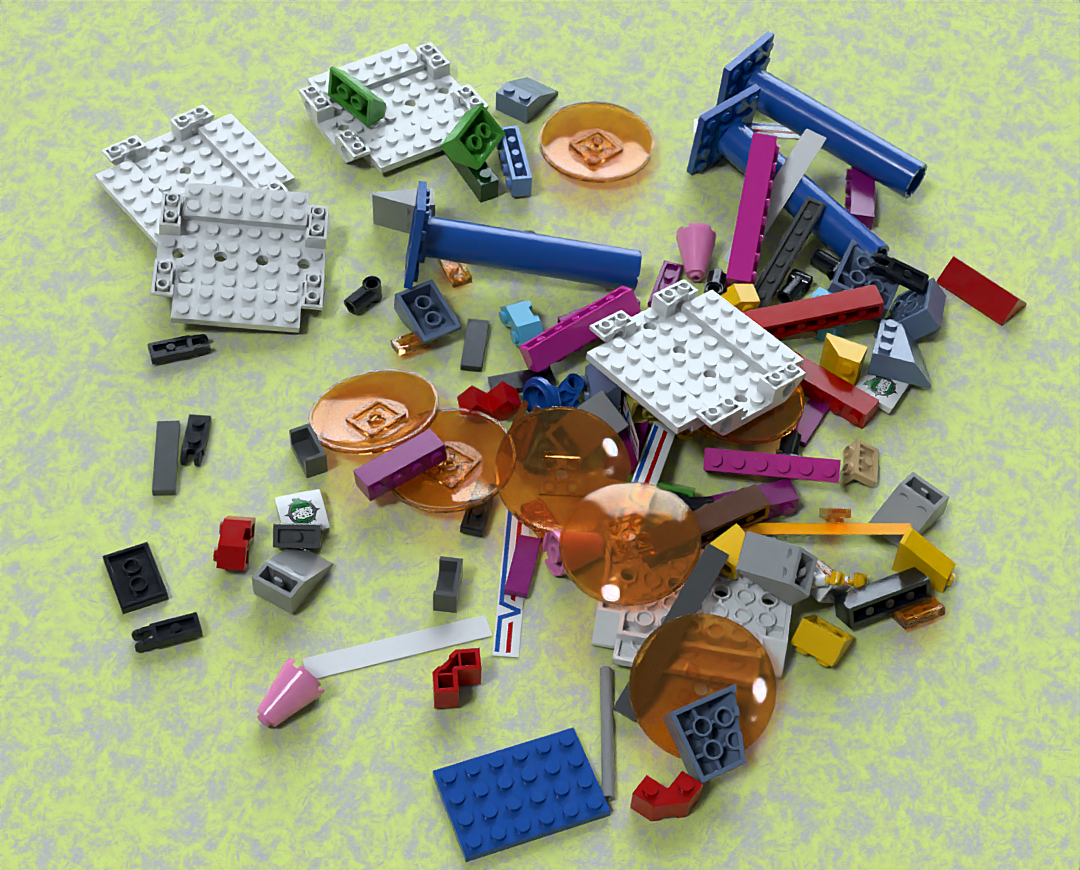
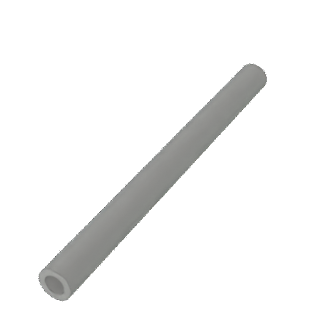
[600,666,615,802]

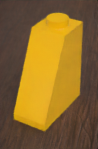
[891,527,956,593]

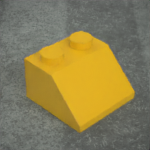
[819,333,868,386]
[790,614,855,667]

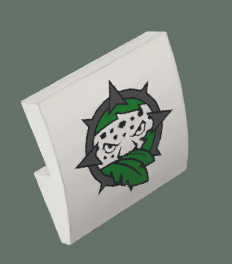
[856,368,909,414]
[275,489,330,532]

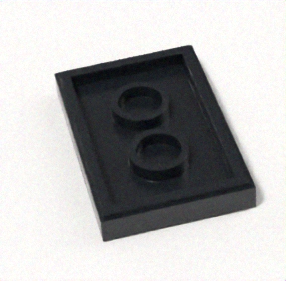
[102,542,169,614]

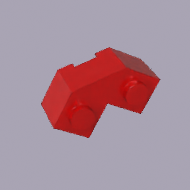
[457,381,521,425]
[213,516,256,571]
[432,648,482,709]
[630,771,703,822]

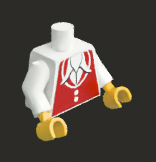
[810,560,867,603]

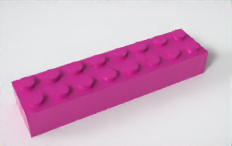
[724,133,780,293]

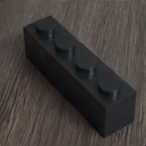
[834,567,931,629]

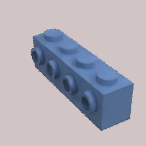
[496,125,532,197]

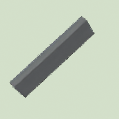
[152,420,180,496]

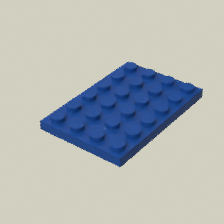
[433,727,610,862]

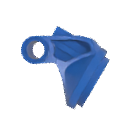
[523,373,584,423]

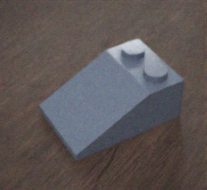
[496,77,558,124]
[394,279,462,344]

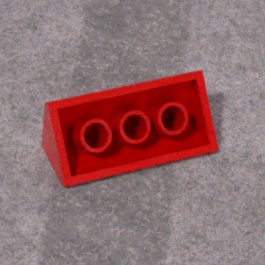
[937,256,1027,326]

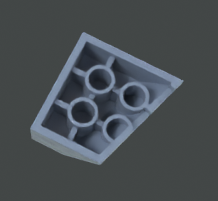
[827,238,899,323]
[873,278,946,340]
[868,319,932,389]
[581,363,622,411]
[663,684,746,783]

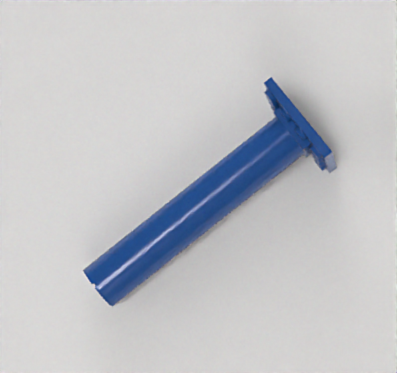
[716,31,927,199]
[687,84,890,260]
[404,181,642,291]

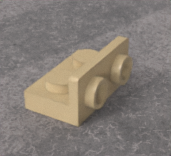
[841,439,879,488]

